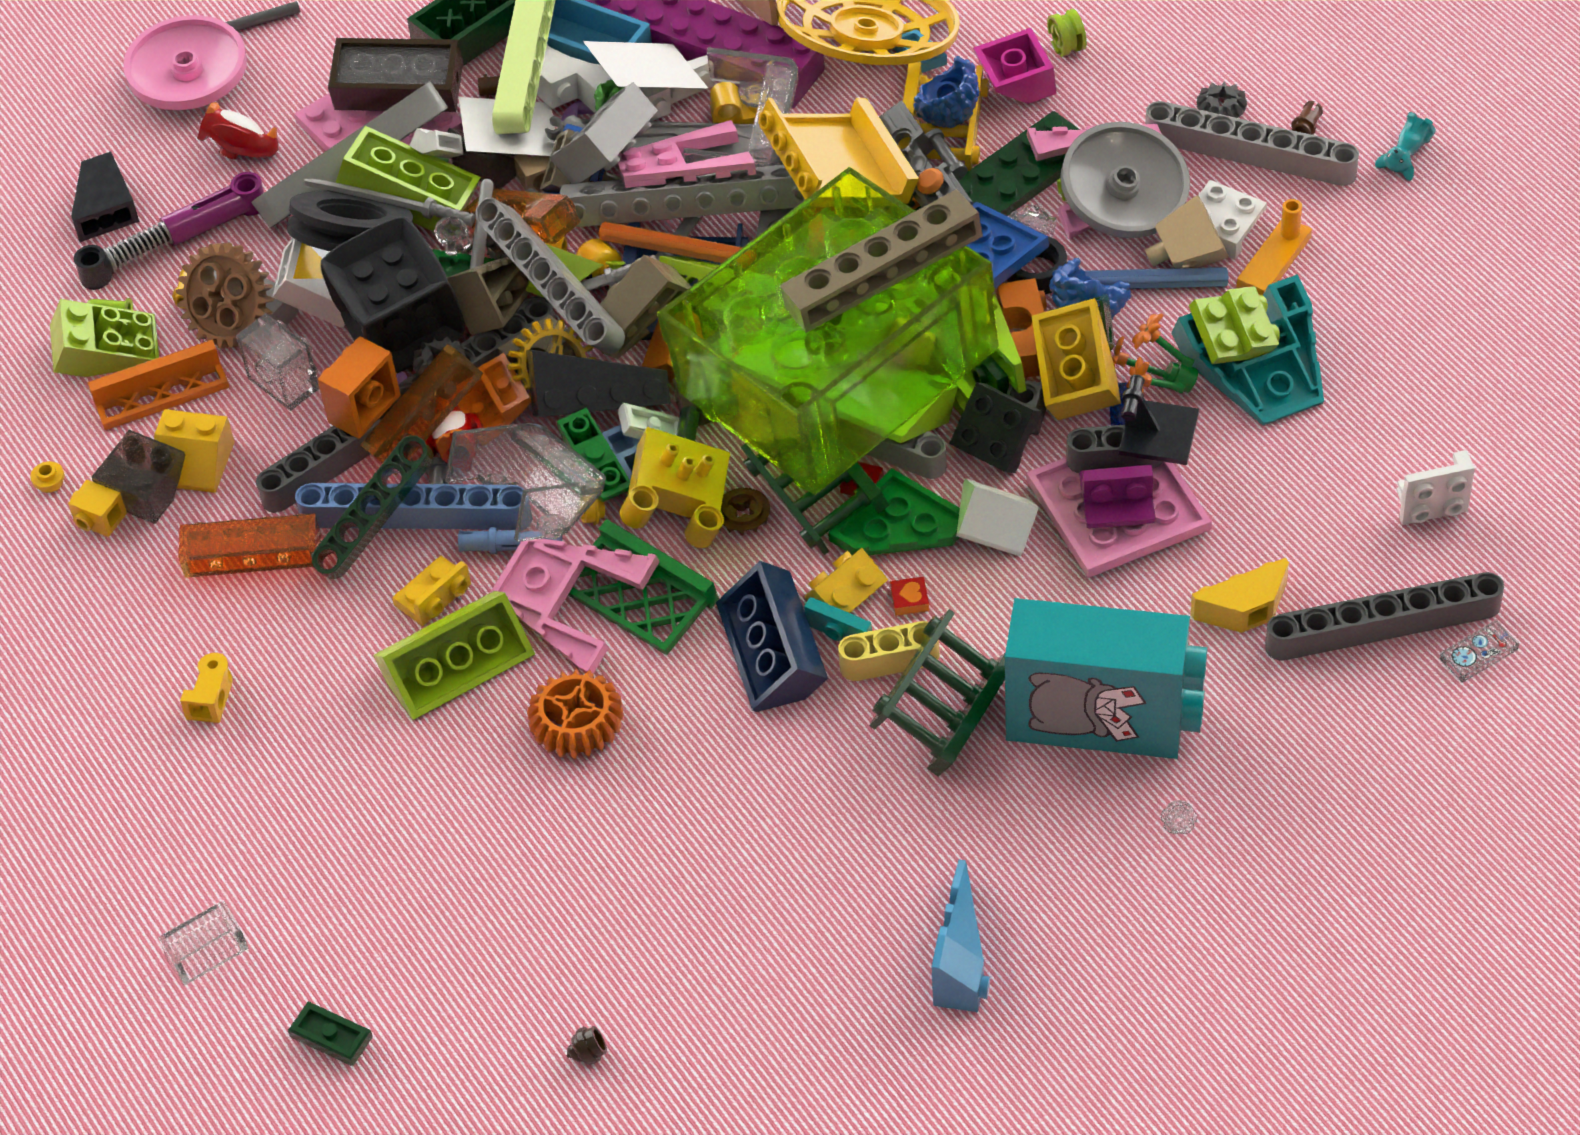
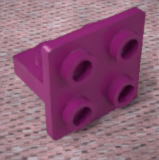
[1079,465,1156,529]

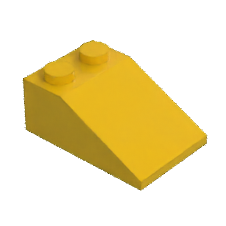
[1031,298,1121,420]

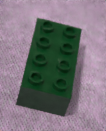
[407,0,516,66]

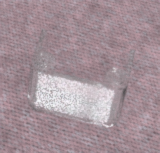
[683,47,798,167]
[445,423,606,542]

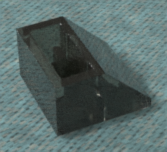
[91,430,186,524]

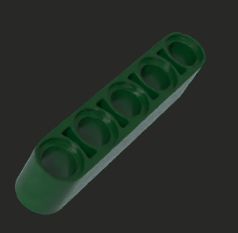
[312,435,433,579]

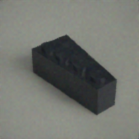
[526,350,671,417]

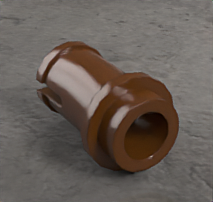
[478,74,500,99]
[1291,101,1323,135]

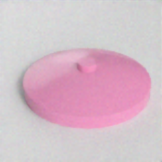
[123,15,247,110]

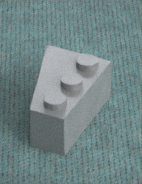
[549,82,658,184]

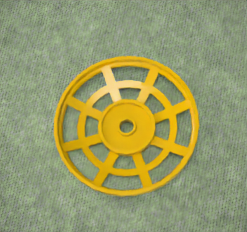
[776,0,960,65]

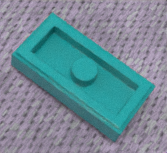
[804,597,872,641]

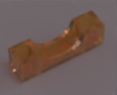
[463,188,581,244]

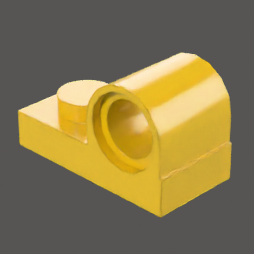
[710,82,772,124]

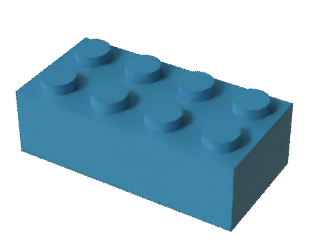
[547,0,652,65]

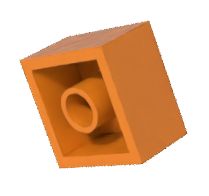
[317,336,401,439]

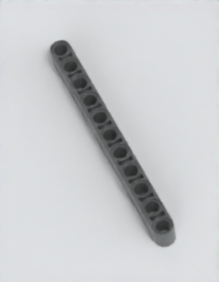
[256,297,555,513]

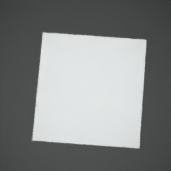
[583,41,708,89]
[458,97,555,156]

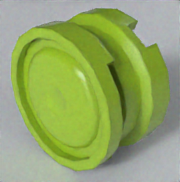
[1047,9,1087,57]

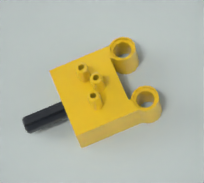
[620,405,730,548]

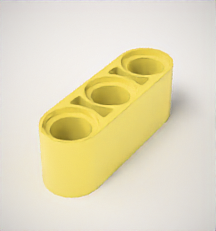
[838,621,940,681]

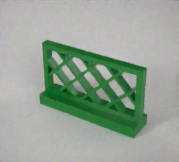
[568,519,719,655]

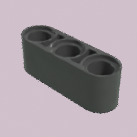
[1066,425,1163,473]

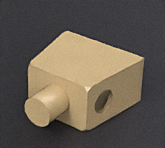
[1145,195,1229,268]

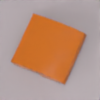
[451,353,532,445]

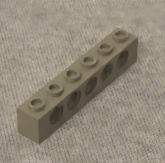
[780,189,983,333]

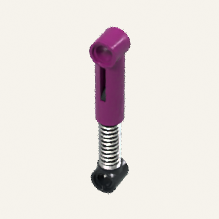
[73,172,264,290]

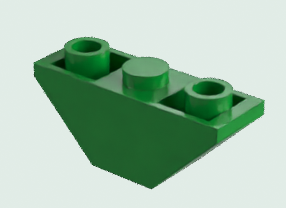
[556,407,630,502]

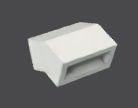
[409,128,463,159]

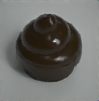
[566,1026,607,1064]

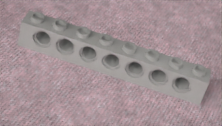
[559,165,814,228]

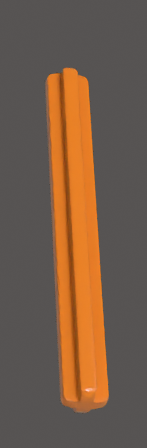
[599,222,754,268]

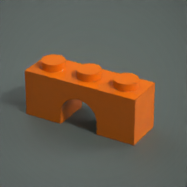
[997,278,1047,378]

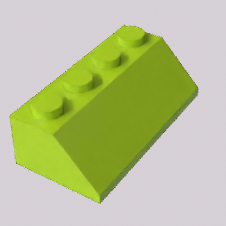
[336,126,481,239]
[373,591,535,720]

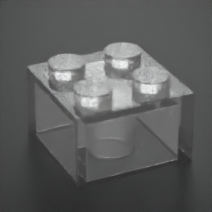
[236,313,319,411]

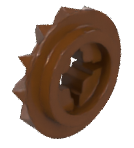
[721,488,771,536]

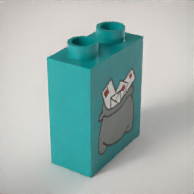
[1005,598,1208,759]

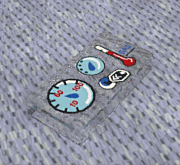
[1439,619,1519,683]

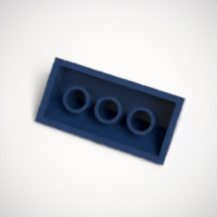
[716,561,828,712]

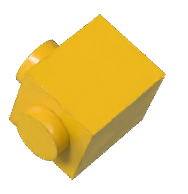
[68,480,127,537]

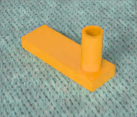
[1236,199,1312,295]

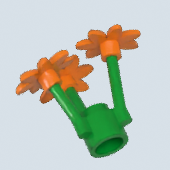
[1112,313,1199,394]

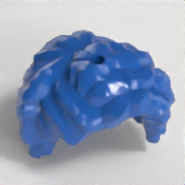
[913,56,980,128]
[1049,257,1131,320]

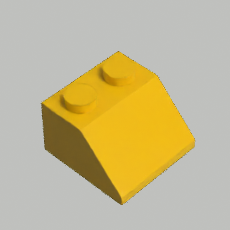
[151,409,235,493]

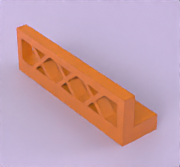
[87,339,230,430]

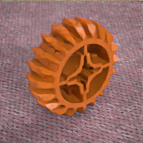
[527,668,624,760]

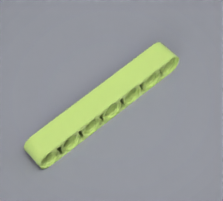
[492,0,556,134]

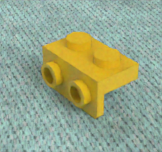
[803,548,889,613]

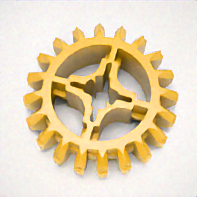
[507,318,596,403]

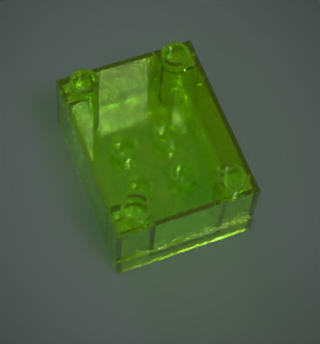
[657,166,999,495]

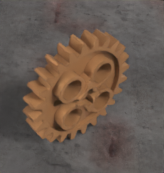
[176,242,274,349]

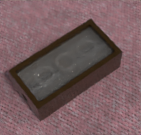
[328,38,463,112]

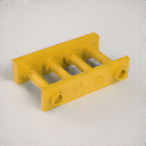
[898,62,989,171]

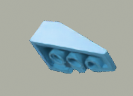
[931,859,990,1012]

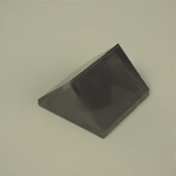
[447,128,519,192]

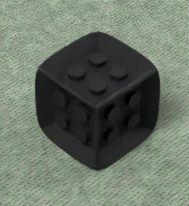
[320,216,465,373]

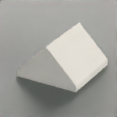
[956,479,1039,556]

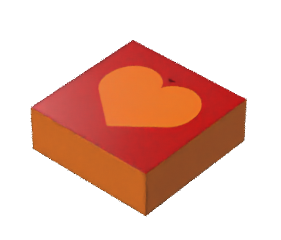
[890,577,929,616]

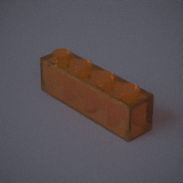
[360,344,484,475]
[178,513,321,578]

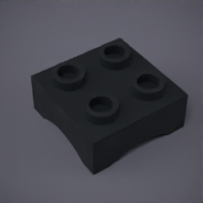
[949,382,1043,473]

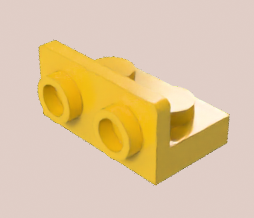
[392,555,471,626]

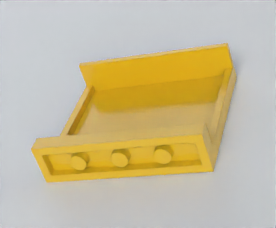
[758,98,919,205]

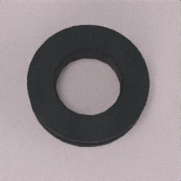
[287,191,413,251]

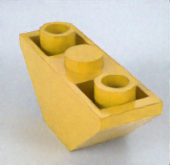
[1190,557,1289,633]

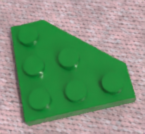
[828,468,960,556]

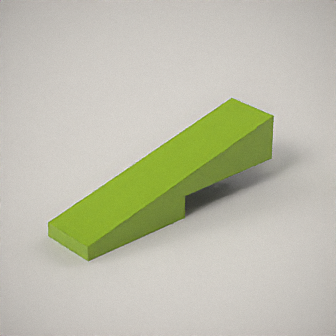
[976,294,1026,393]

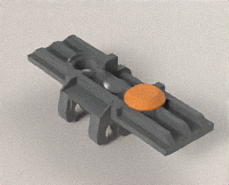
[879,100,974,208]

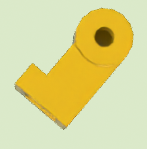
[180,652,233,723]

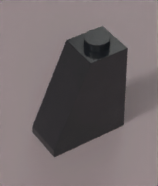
[71,151,140,242]

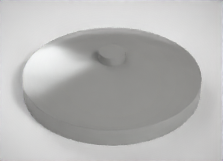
[1061,122,1190,238]

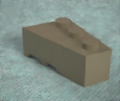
[600,255,697,359]
[447,257,530,335]

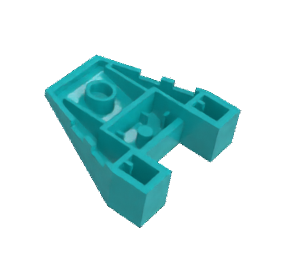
[1171,274,1324,426]

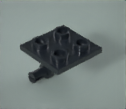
[1119,375,1199,465]

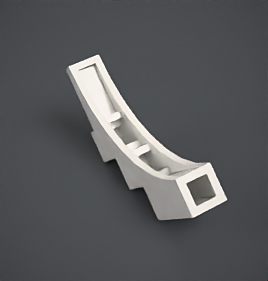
[537,45,715,121]

